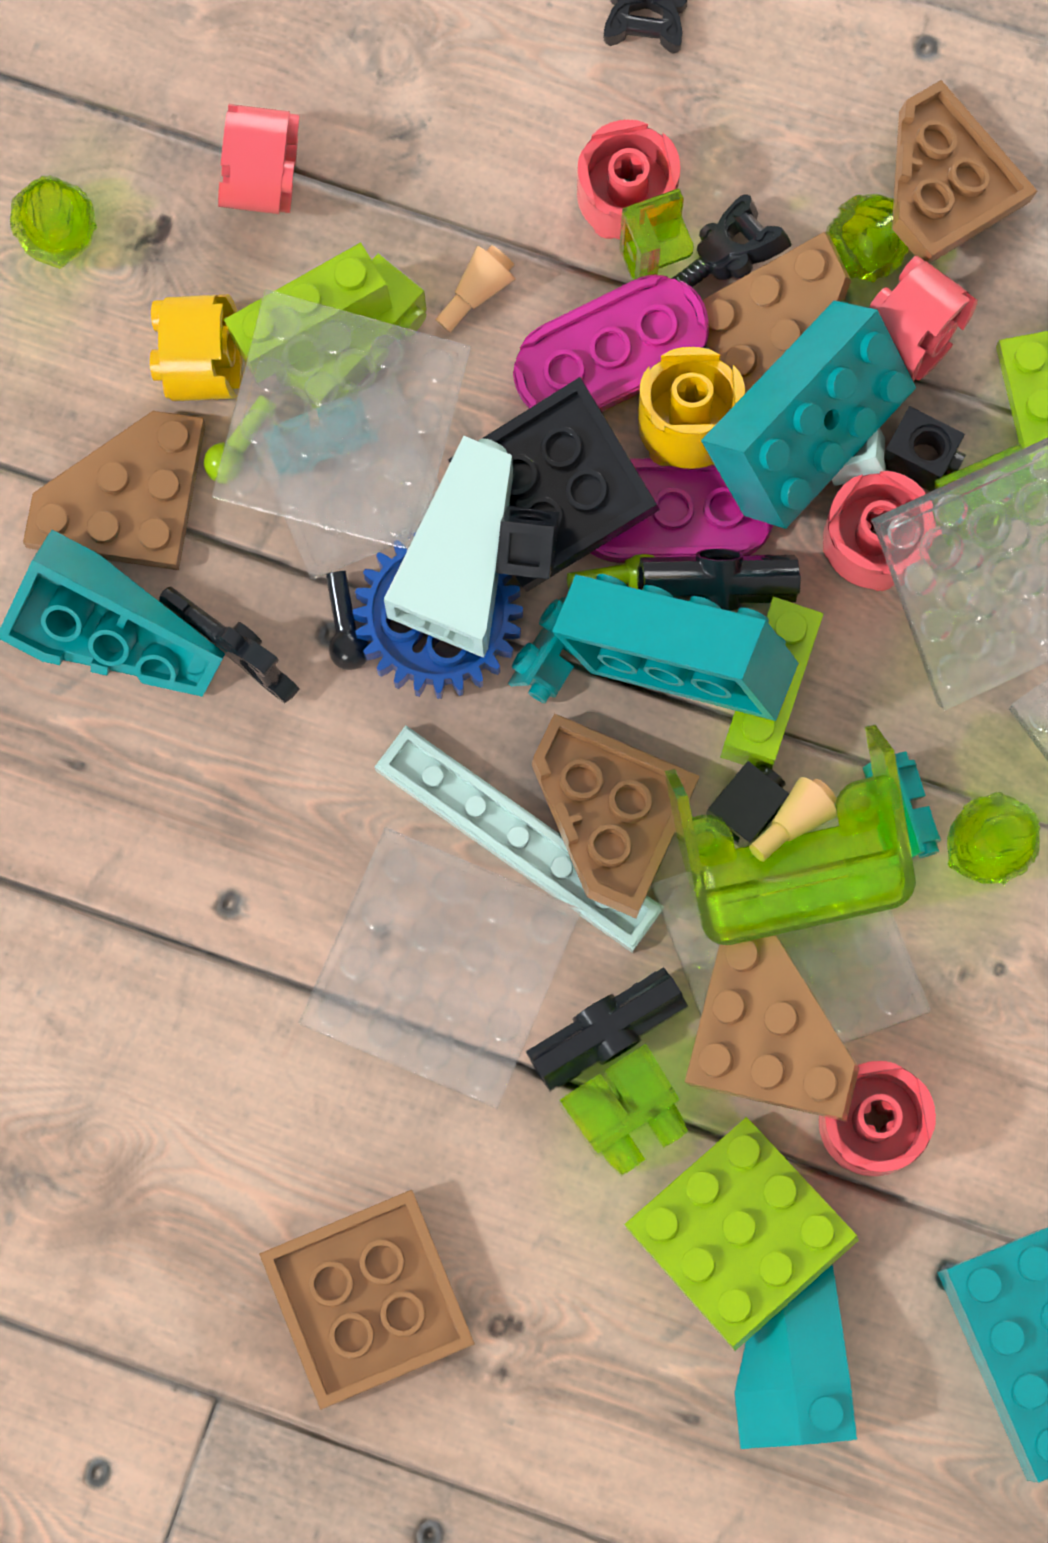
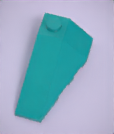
[0,529,225,697]
[734,1264,857,1449]

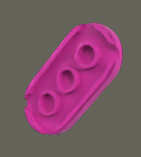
[513,274,709,412]
[591,458,774,563]

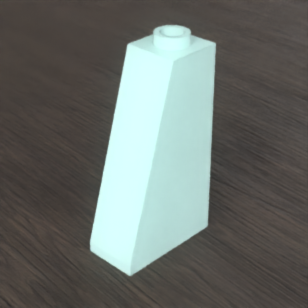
[384,436,513,658]

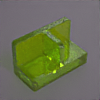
[619,189,694,281]

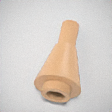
[435,245,516,333]
[749,777,837,862]

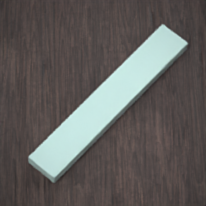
[375,725,664,953]

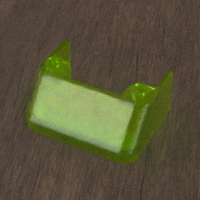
[664,725,916,945]

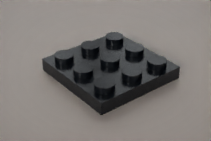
[448,377,660,592]

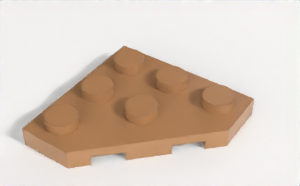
[892,80,1038,263]
[702,231,851,394]
[23,411,206,570]
[532,713,700,919]
[685,925,859,1122]

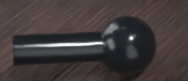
[326,570,369,670]

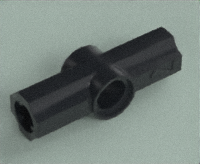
[637,549,801,611]
[526,967,688,1092]

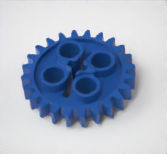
[353,531,523,699]

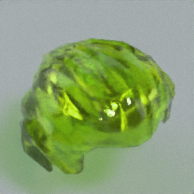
[10,175,97,269]
[826,194,909,283]
[947,792,1041,885]

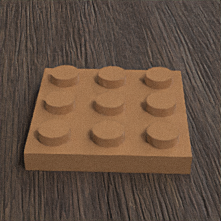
[259,1189,475,1410]

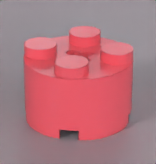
[218,104,300,214]
[577,120,680,240]
[869,256,978,382]
[823,471,934,591]
[819,1061,936,1177]

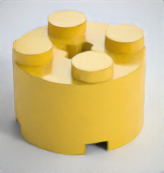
[150,294,242,401]
[638,347,745,469]

